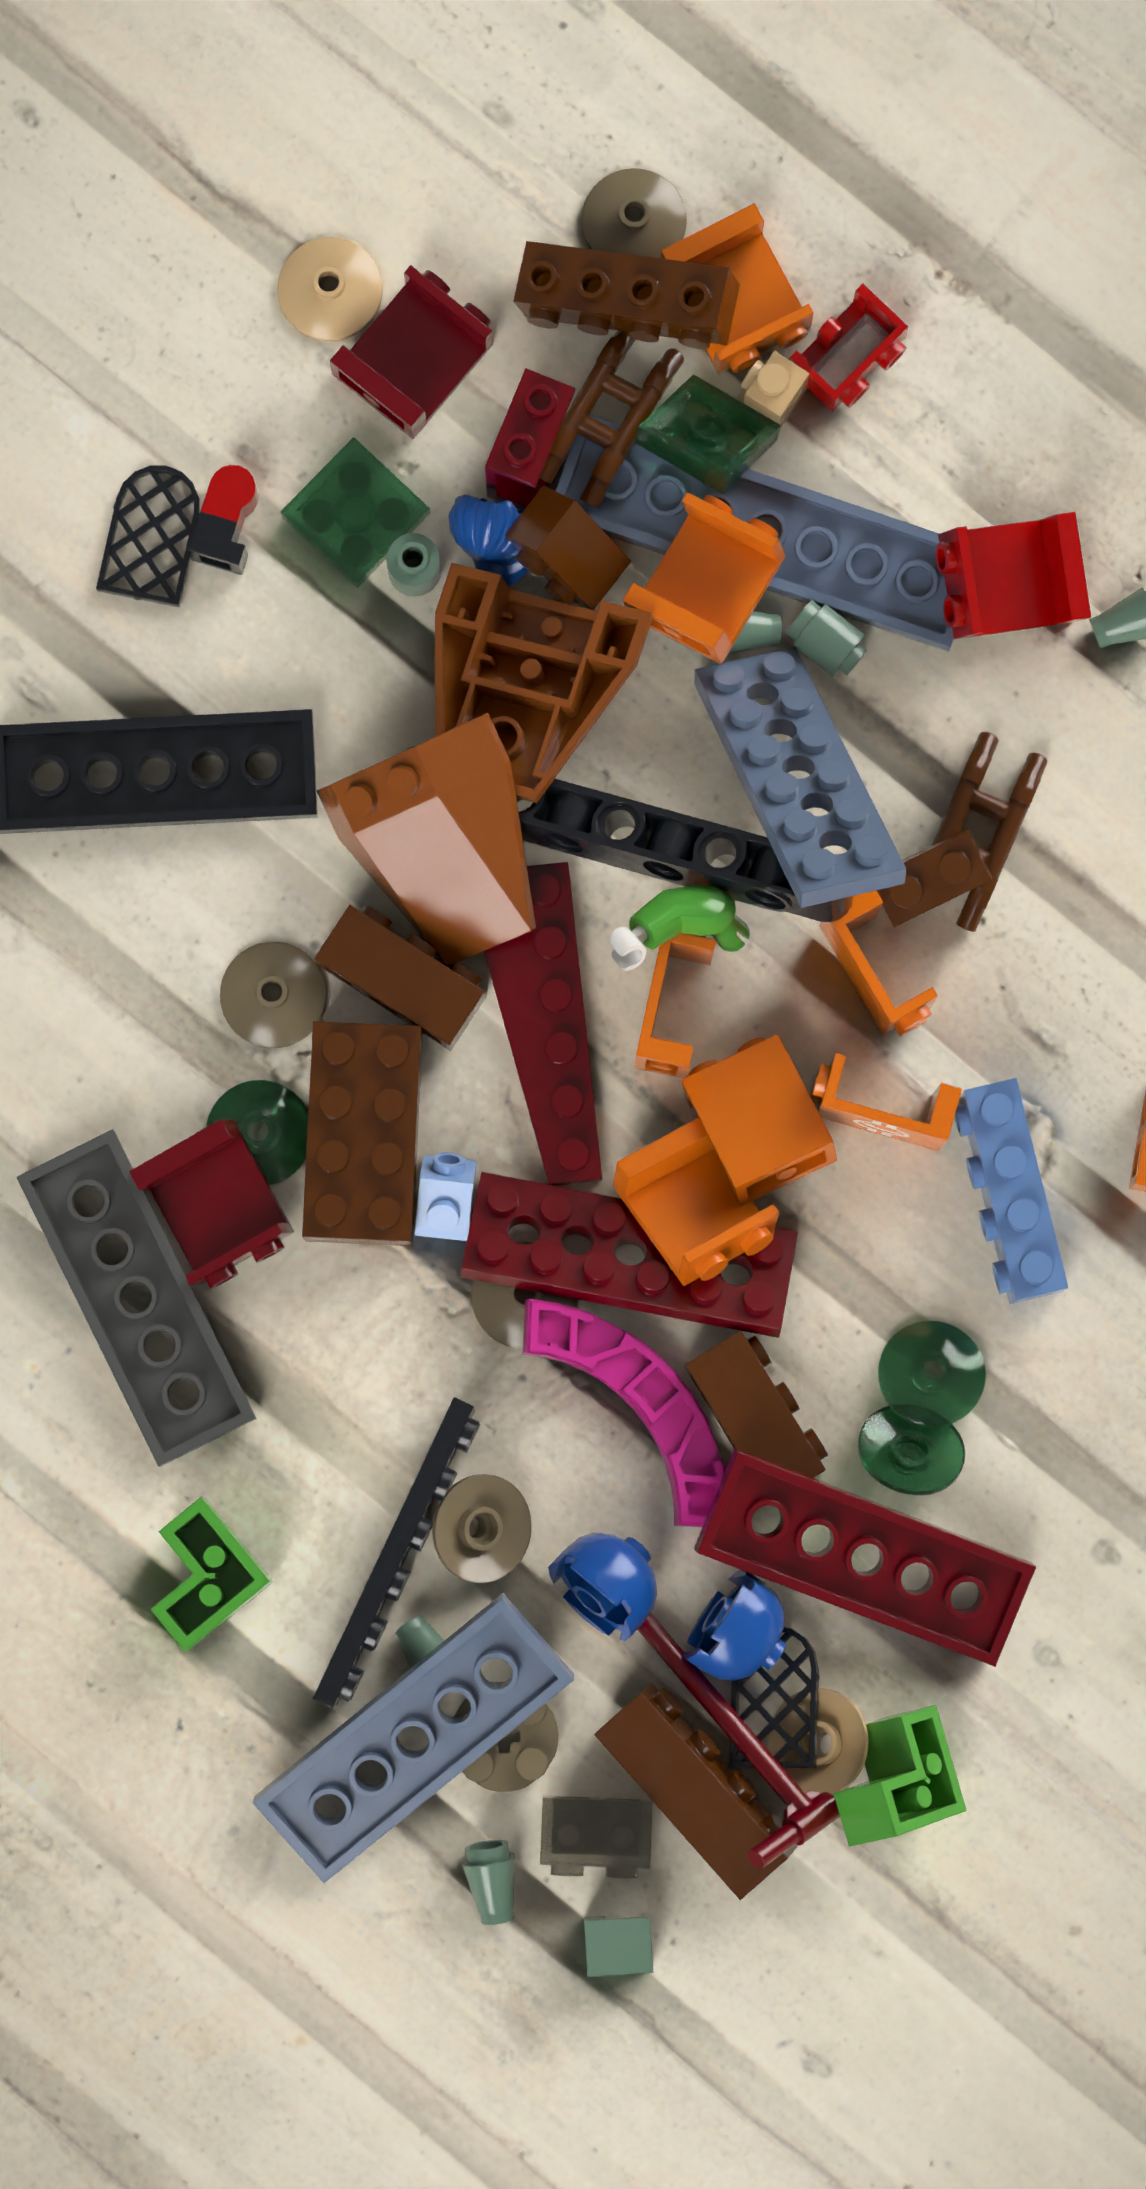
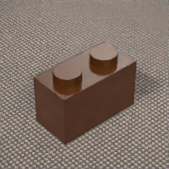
[504,485,631,610]
[876,828,992,928]

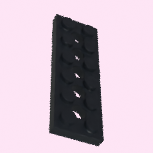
[0,709,318,834]
[312,1397,480,1708]

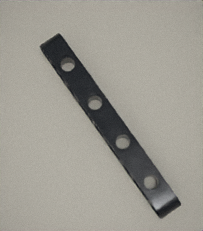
[407,746,853,922]

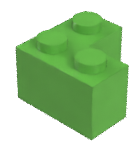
[150,1497,274,1652]
[834,1705,967,1847]

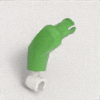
[610,885,750,971]

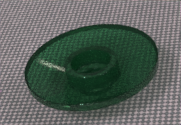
[206,1080,308,1186]
[878,1321,986,1428]
[858,1404,965,1496]

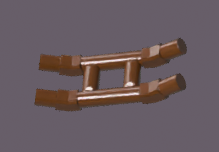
[540,331,684,509]
[931,732,1047,932]

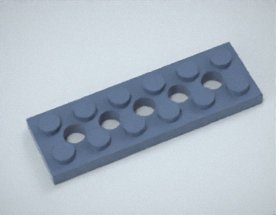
[694,647,906,908]
[253,1593,574,1883]

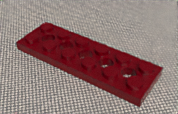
[460,1172,798,1338]
[694,1448,1036,1667]

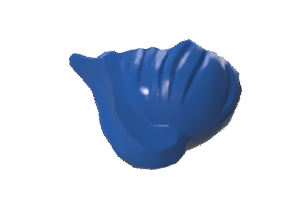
[448,494,528,585]

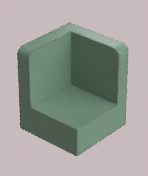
[584,1916,654,1977]

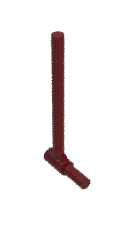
[637,1613,840,1869]

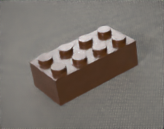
[302,1021,423,1246]

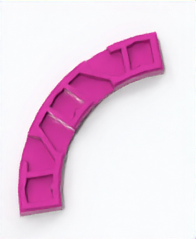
[523,1299,726,1528]

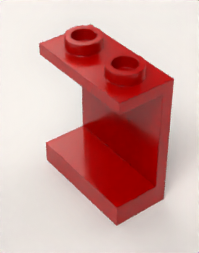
[935,512,1091,640]

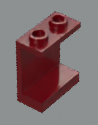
[330,265,493,439]
[485,368,575,511]
[129,1119,294,1289]

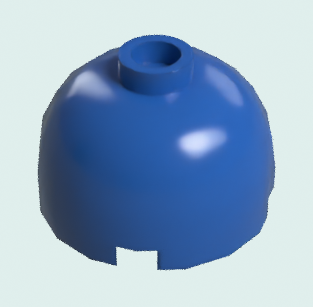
[548,1533,657,1641]
[683,1570,786,1681]

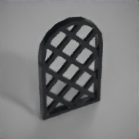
[96,465,200,608]
[729,1627,820,1768]

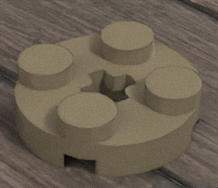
[454,1682,558,1792]

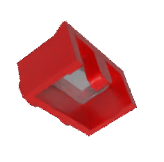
[789,283,909,412]

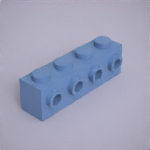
[955,1078,1068,1304]

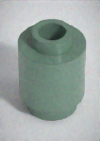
[386,533,441,597]
[786,600,867,677]

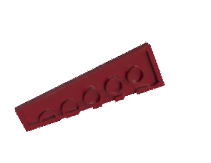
[484,862,602,1186]

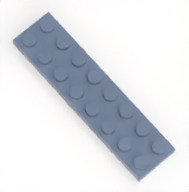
[556,415,954,652]

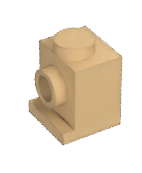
[734,351,810,433]

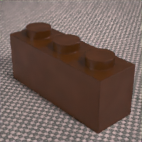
[314,904,486,1051]
[684,1331,828,1478]

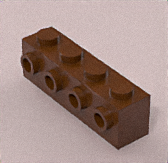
[513,241,740,349]
[594,1682,797,1900]

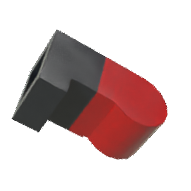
[188,465,258,575]

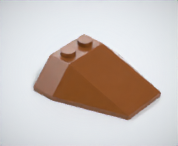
[435,563,653,803]
[317,713,536,966]

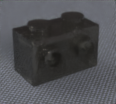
[540,1795,653,1878]

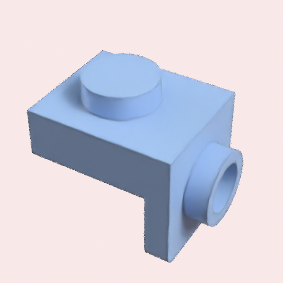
[414,1152,477,1241]

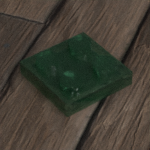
[634,374,781,494]
[280,437,431,588]

